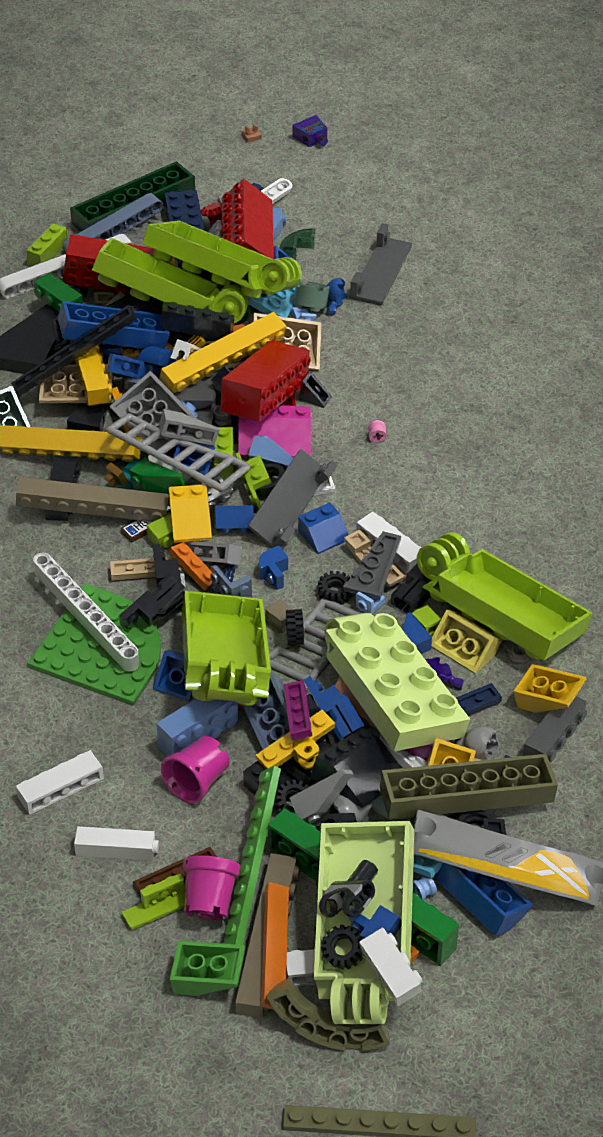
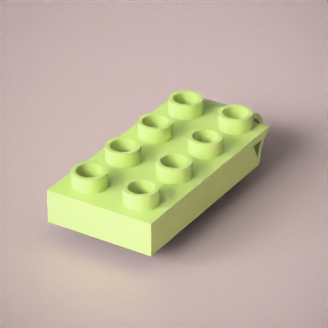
[325,613,470,751]
[314,821,414,1024]

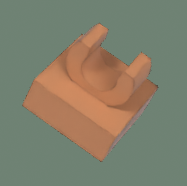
[242,123,262,143]

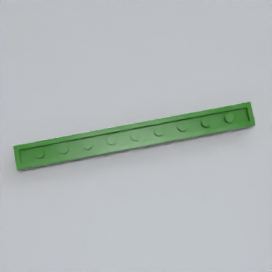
[224,765,281,945]

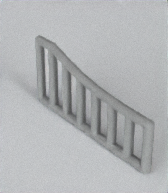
[106,413,250,492]
[269,598,361,691]

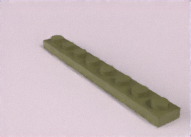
[283,1105,476,1137]

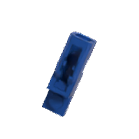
[106,353,164,379]
[304,676,366,741]

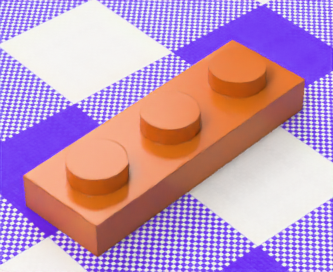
[168,542,213,592]

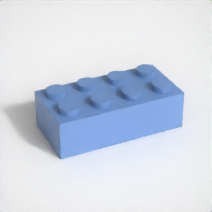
[156,698,238,756]

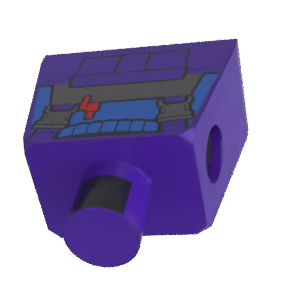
[292,115,328,147]

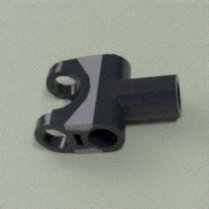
[319,860,378,918]

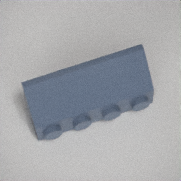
[243,672,290,749]

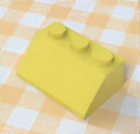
[431,610,503,673]

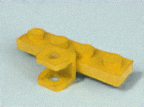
[256,710,335,770]

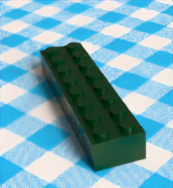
[70,161,195,231]

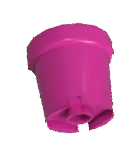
[161,736,229,804]
[183,856,241,920]

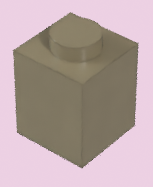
[265,599,292,634]

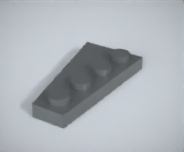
[343,531,401,600]

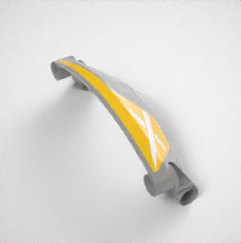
[413,809,603,906]

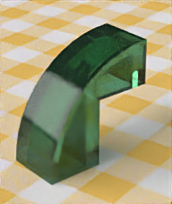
[280,228,316,260]

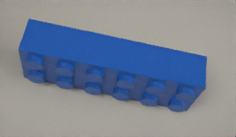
[58,301,170,349]

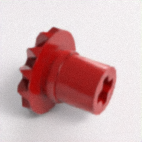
[201,202,222,230]

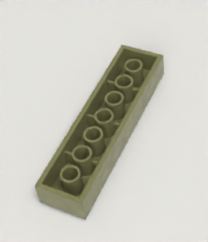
[379,754,558,820]

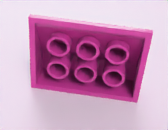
[238,405,311,458]

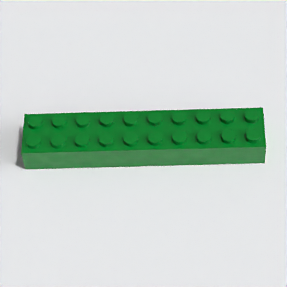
[268,808,459,966]

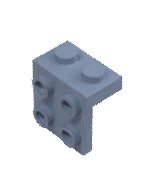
[210,565,252,598]

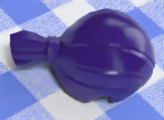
[425,657,464,690]

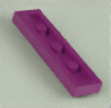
[284,680,313,741]

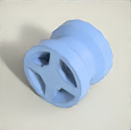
[413,876,437,900]

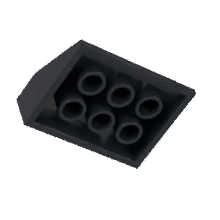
[310,728,402,808]

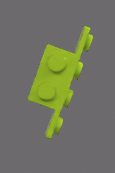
[236,452,272,508]
[122,873,185,930]

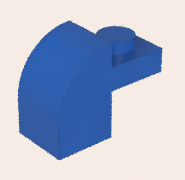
[259,545,288,590]
[347,905,402,939]

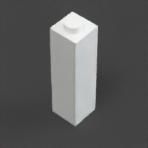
[74,826,159,861]

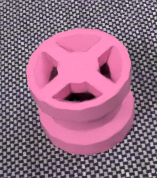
[368,420,387,442]

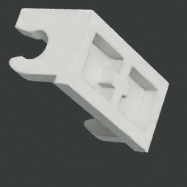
[171,339,201,361]

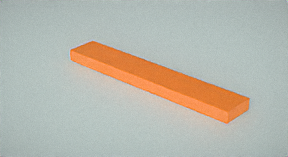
[261,882,289,1010]

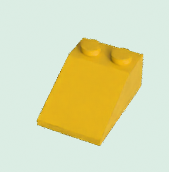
[169,484,212,543]
[513,664,587,713]

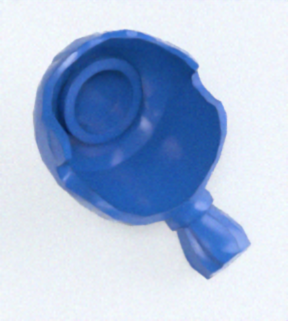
[326,278,347,315]

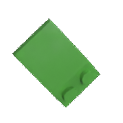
[170,941,245,996]

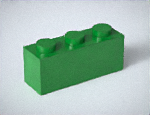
[34,272,83,312]

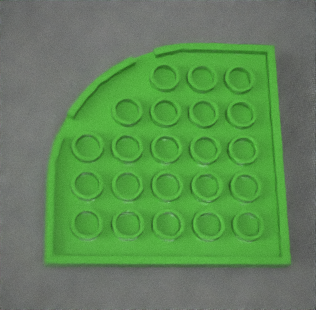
[27,584,161,706]

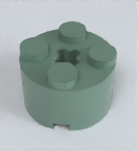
[293,281,330,312]

